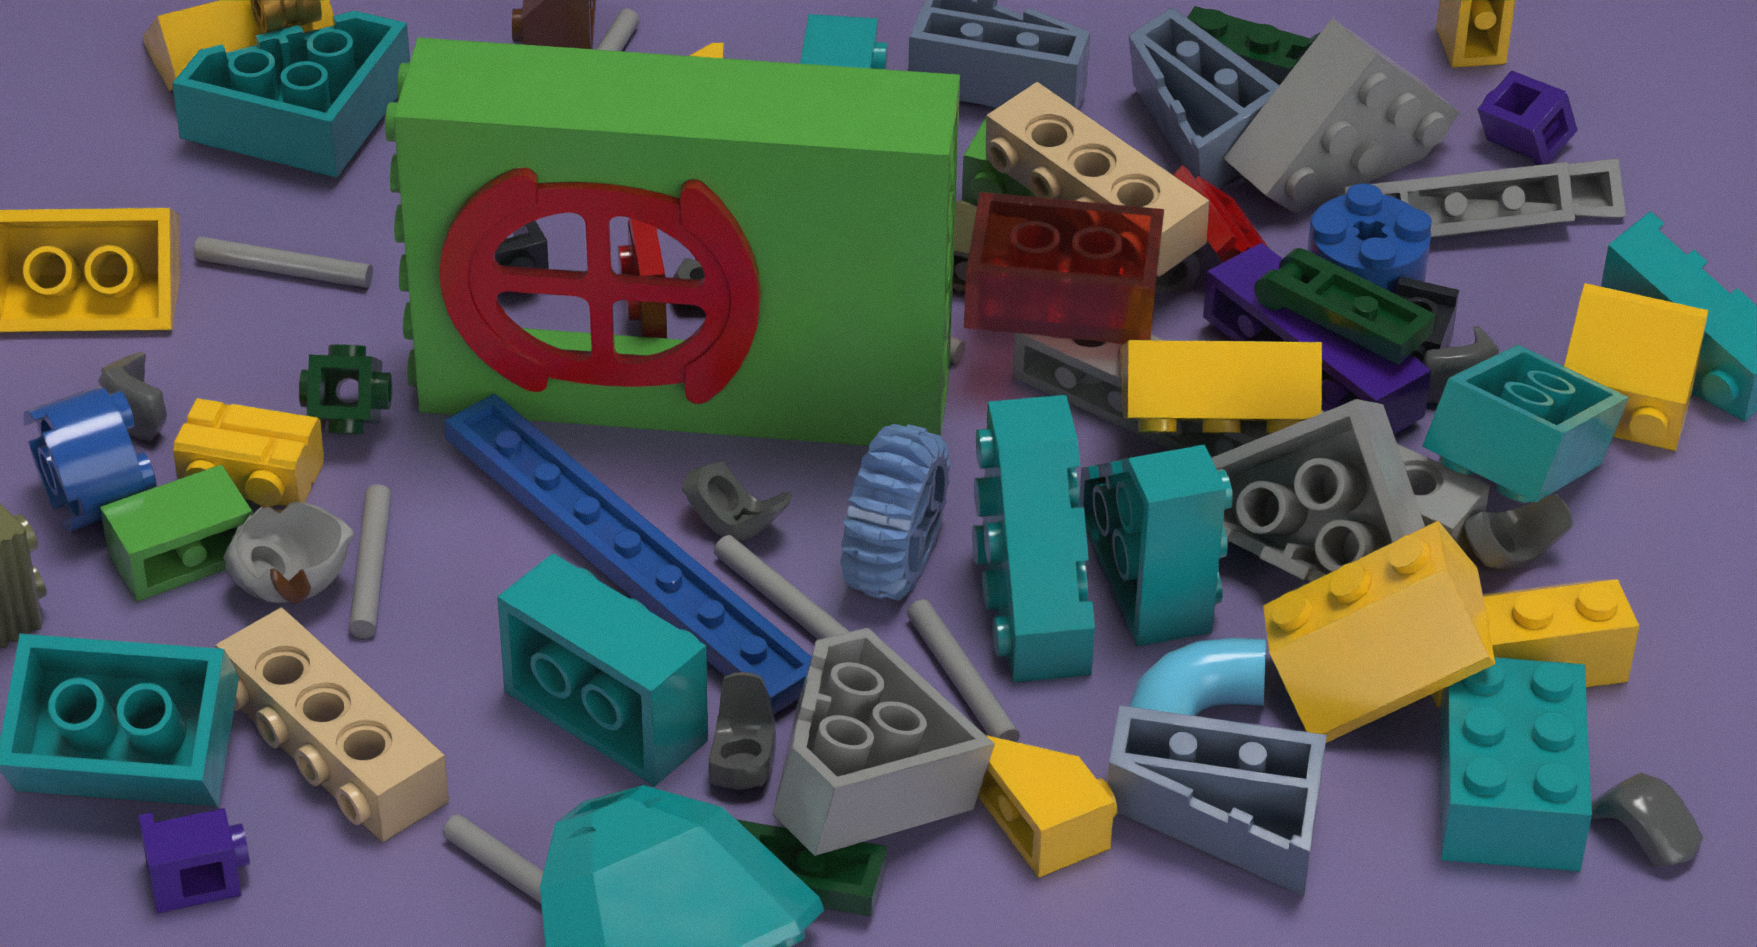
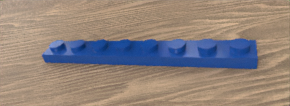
[444,393,811,714]

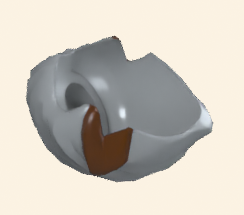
[223,500,354,604]

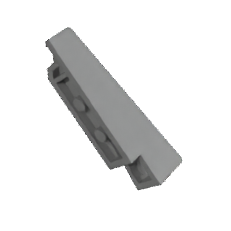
[1337,158,1626,239]

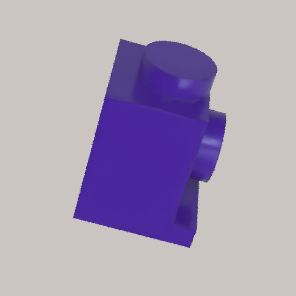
[1477,70,1578,165]
[138,808,250,913]

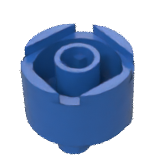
[1307,183,1432,294]
[24,385,157,533]

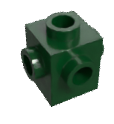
[299,344,392,435]

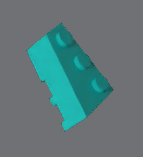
[1601,211,1757,422]

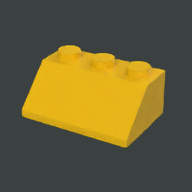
[142,0,334,92]
[0,208,181,333]
[1120,340,1322,434]
[1263,521,1496,743]
[1431,579,1639,708]

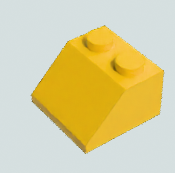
[1564,283,1709,451]

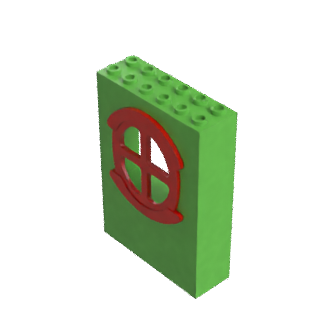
[385,37,960,446]

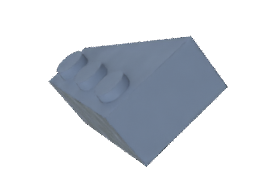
[908,0,1090,109]
[1129,7,1280,188]
[1108,705,1327,896]

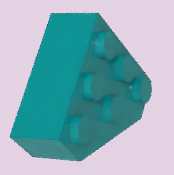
[172,11,410,178]
[972,395,1095,682]
[1079,445,1233,647]

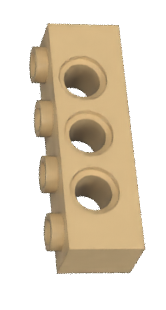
[986,82,1209,279]
[215,607,449,843]

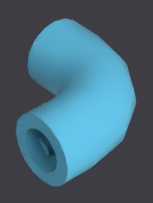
[1129,638,1266,716]

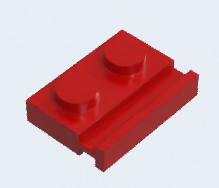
[1173,165,1269,263]
[618,218,667,338]

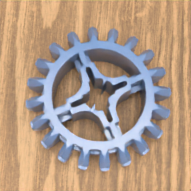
[840,424,951,601]

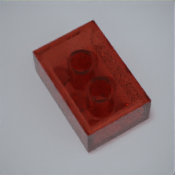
[964,192,1164,344]

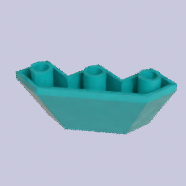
[540,785,824,947]

